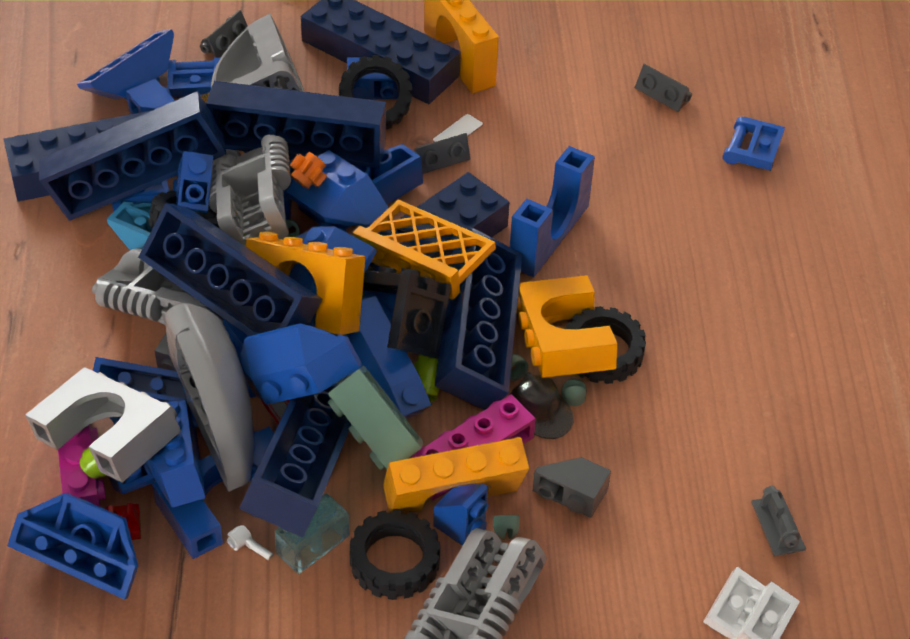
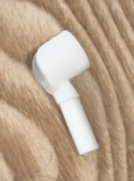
[227,525,273,560]

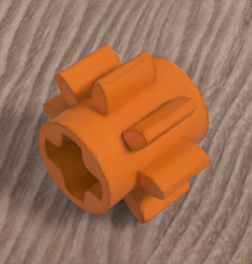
[289,152,327,189]

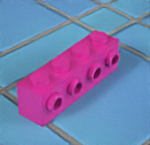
[410,394,536,501]
[58,424,106,507]

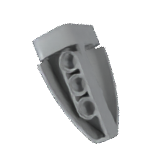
[211,14,305,92]
[165,303,254,491]

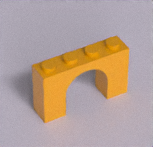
[424,0,499,94]
[246,232,365,335]
[517,275,617,378]
[383,437,529,513]

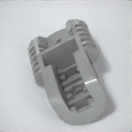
[209,134,291,247]
[92,248,223,325]
[404,528,547,639]

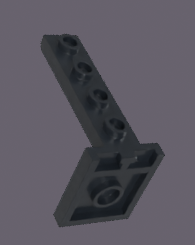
[363,266,451,359]

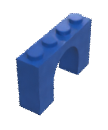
[510,146,595,277]
[152,426,274,559]

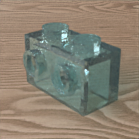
[275,493,350,575]

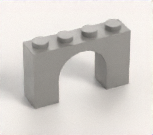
[25,367,181,482]

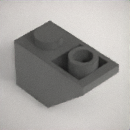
[532,457,611,518]

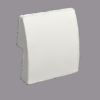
[703,567,800,639]

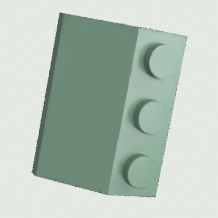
[328,365,424,470]

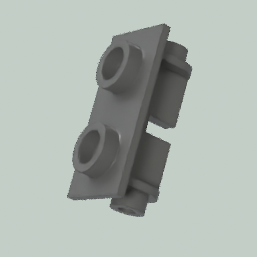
[200,10,248,58]
[635,64,692,112]
[414,133,471,174]
[751,486,806,556]

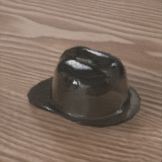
[510,372,574,439]

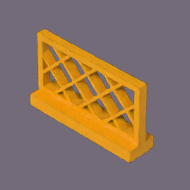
[352,199,496,300]

